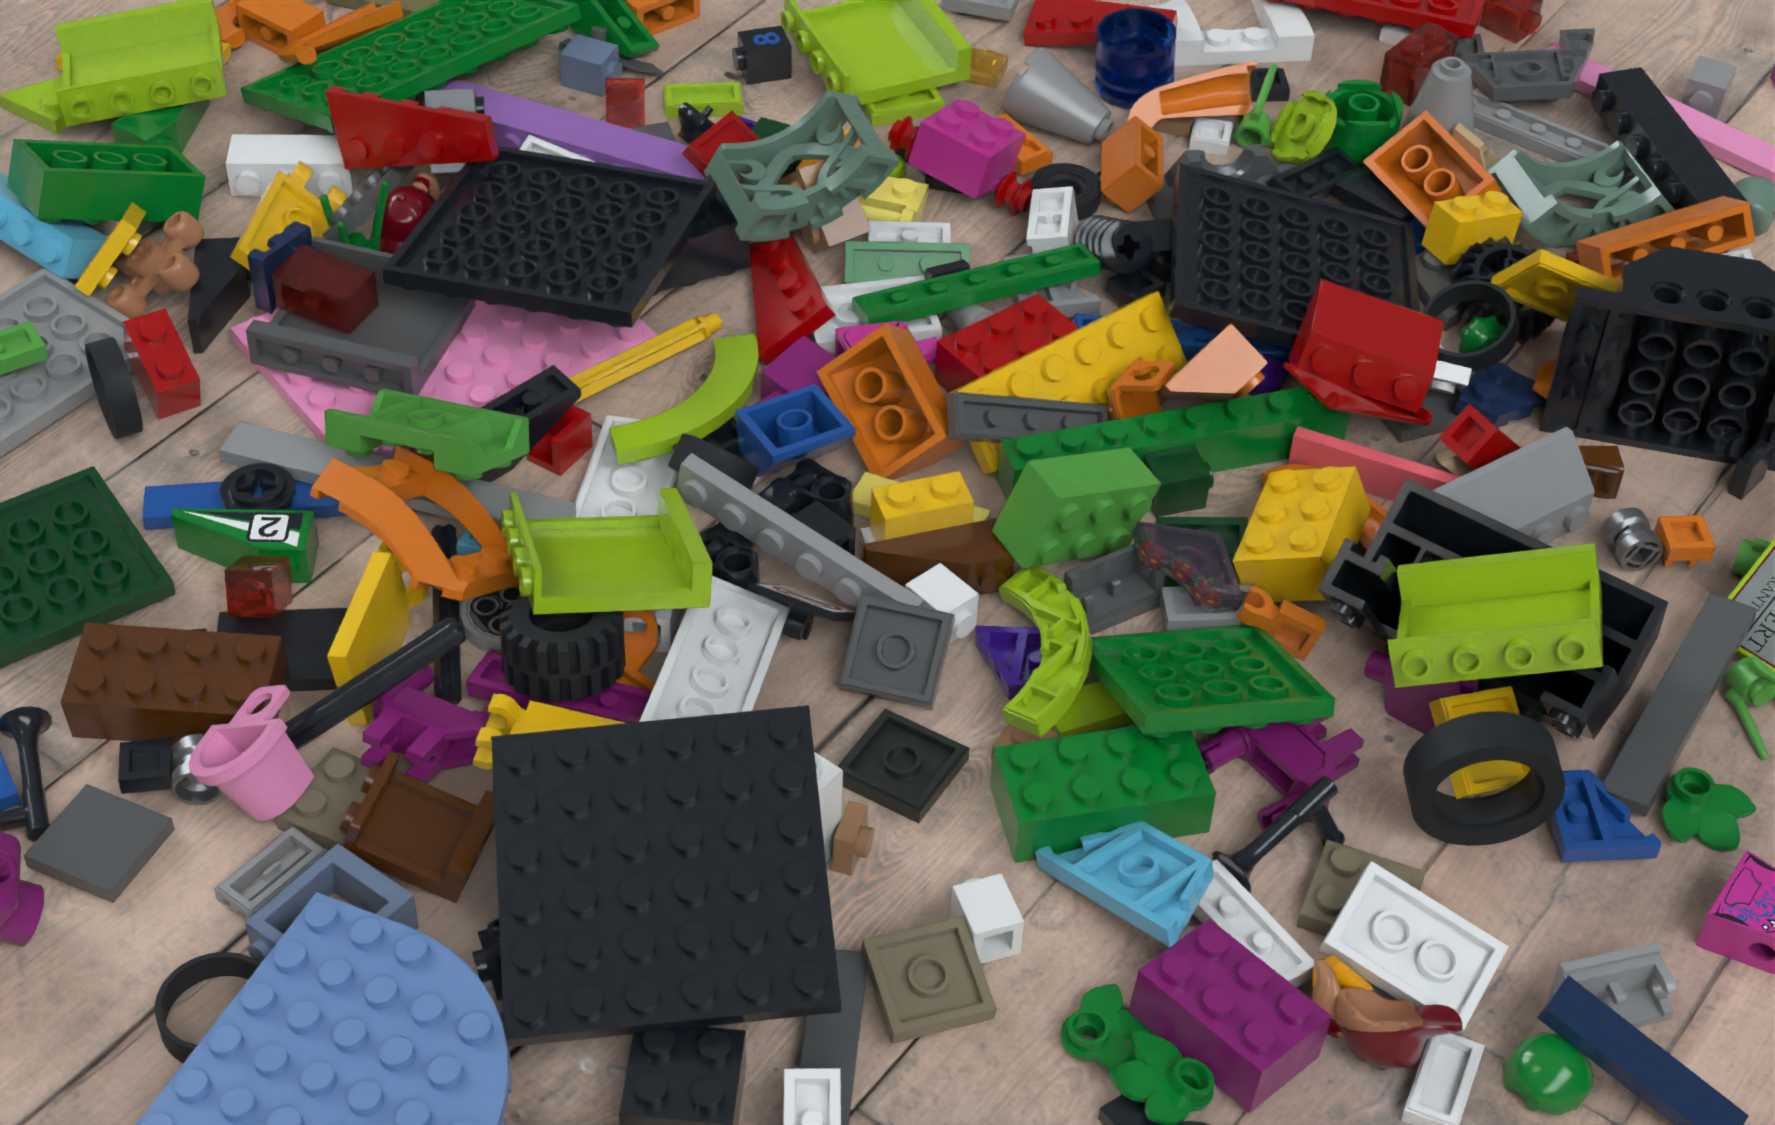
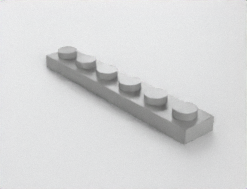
[676,453,924,608]

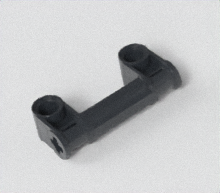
[701,458,854,595]

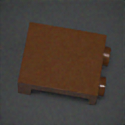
[340,750,495,903]

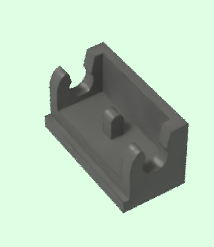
[1064,543,1165,635]

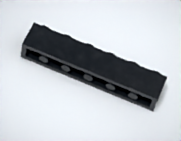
[1591,67,1751,211]

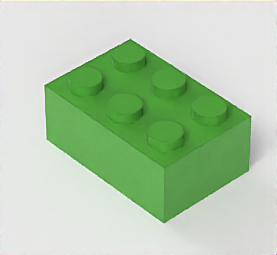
[991,447,1161,569]

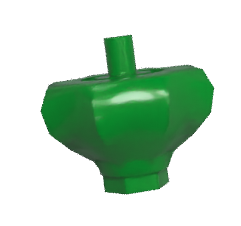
[1458,315,1507,353]

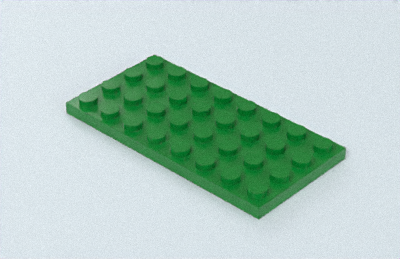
[240,0,582,133]

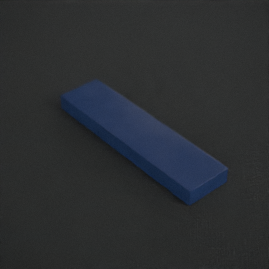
[1537,975,1749,1125]

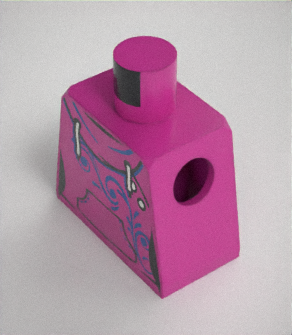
[1696,850,1775,974]

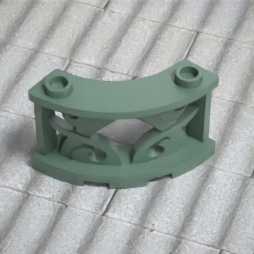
[704,91,900,242]
[1487,140,1675,250]

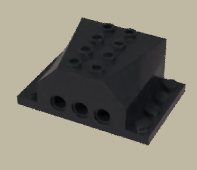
[1539,246,1775,471]

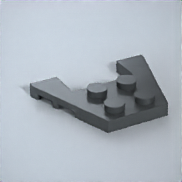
[1446,28,1595,104]

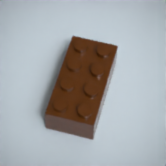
[60,622,289,744]

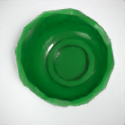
[1503,1032,1594,1115]

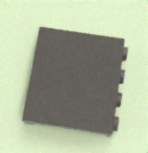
[246,237,476,395]

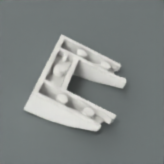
[1148,0,1315,67]

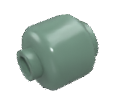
[1735,176,1775,236]

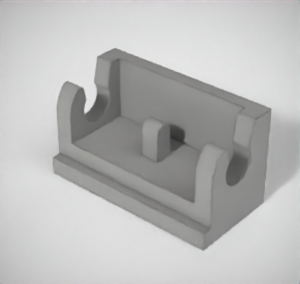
[1549,942,1678,1028]

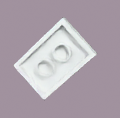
[810,275,942,355]
[1318,861,1509,1036]

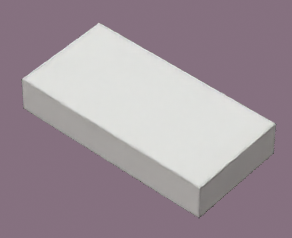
[1401,1033,1485,1125]

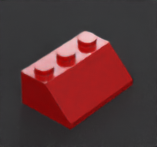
[1288,278,1443,414]

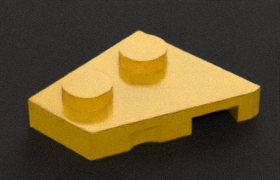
[74,202,146,297]

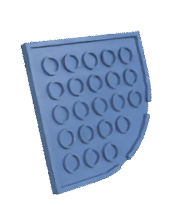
[136,892,512,1125]

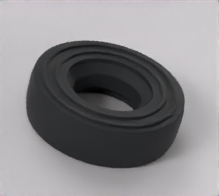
[1032,163,1102,221]

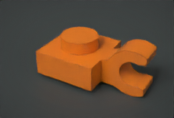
[1237,586,1327,661]

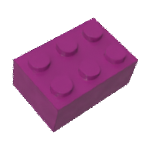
[1128,919,1332,1113]

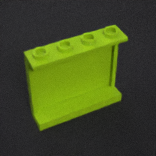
[55,0,227,127]
[780,0,972,106]
[501,488,712,615]
[1387,543,1603,688]

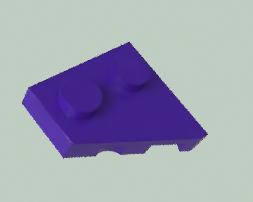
[975,625,1042,700]

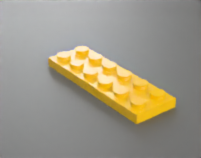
[949,291,1188,474]

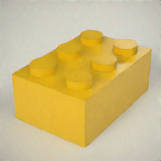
[1233,466,1371,602]

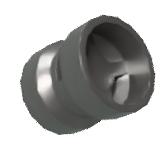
[1602,507,1664,571]
[171,734,222,805]

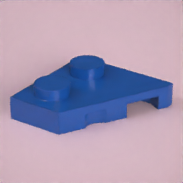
[1548,770,1662,862]

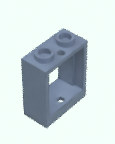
[245,843,419,963]

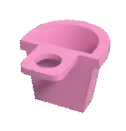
[189,685,314,821]

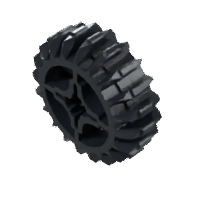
[1449,236,1556,345]

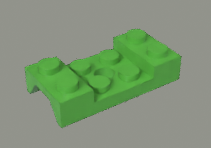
[324,388,530,481]

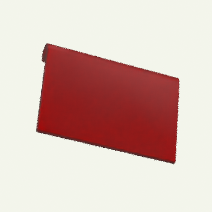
[1283,362,1432,426]

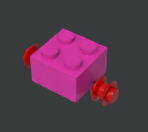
[888,99,1033,216]

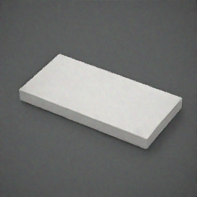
[575,415,679,518]

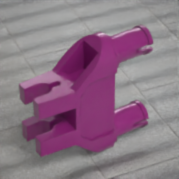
[361,665,519,783]
[1197,717,1364,831]

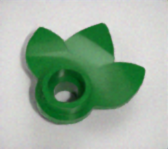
[1661,767,1756,851]
[1060,984,1155,1072]
[1109,1030,1215,1125]

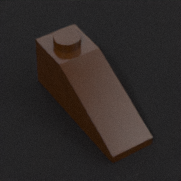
[863,518,1014,595]

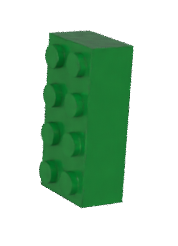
[7,139,206,225]
[990,726,1216,863]

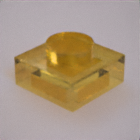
[964,48,1008,89]

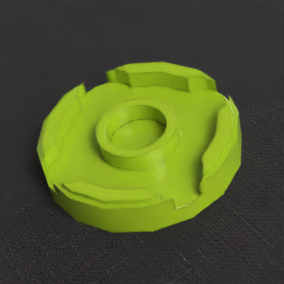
[1271,90,1337,165]

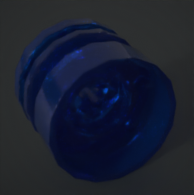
[1095,8,1177,109]

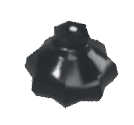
[678,102,714,144]

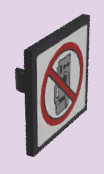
[747,583,856,640]

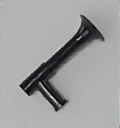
[0,706,52,841]
[1212,776,1345,893]

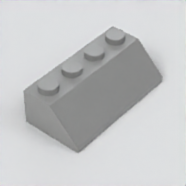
[1433,427,1595,545]

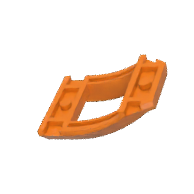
[310,446,519,601]

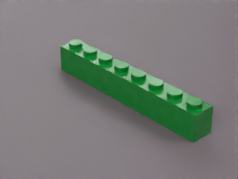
[997,386,1350,501]

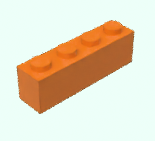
[1576,196,1755,281]

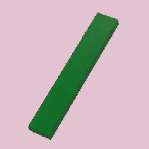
[852,243,1101,325]

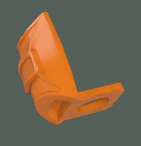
[1106,357,1175,421]

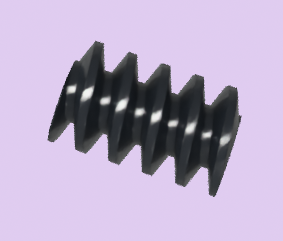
[1074,215,1153,273]

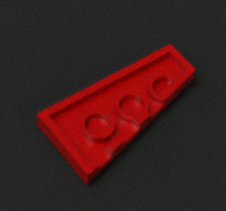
[1023,0,1178,46]
[325,86,499,169]
[750,231,836,365]

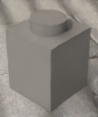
[1681,56,1737,119]

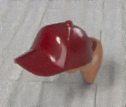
[379,172,441,254]
[1312,959,1463,1070]

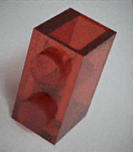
[1379,21,1459,106]
[272,245,379,334]

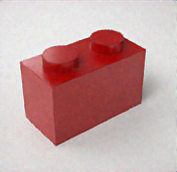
[123,308,201,420]

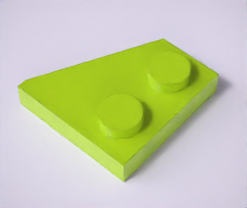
[0,76,69,134]

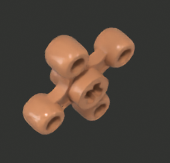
[106,211,204,319]

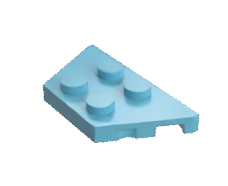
[1035,821,1214,947]

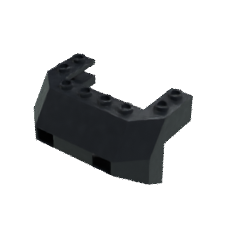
[1318,478,1668,740]

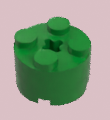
[1324,80,1404,164]

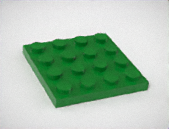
[1089,624,1335,738]

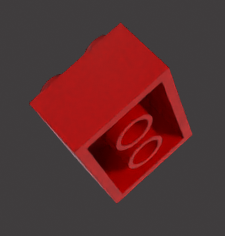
[935,294,1079,393]

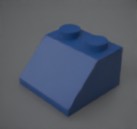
[735,383,856,477]

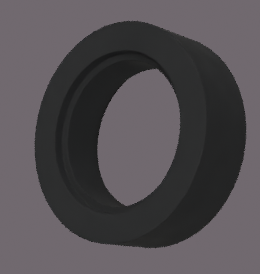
[1403,711,1566,846]

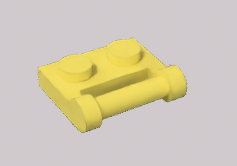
[858,176,929,222]

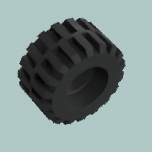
[499,595,626,702]

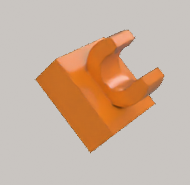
[1654,515,1716,568]

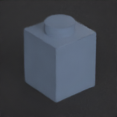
[559,34,622,97]

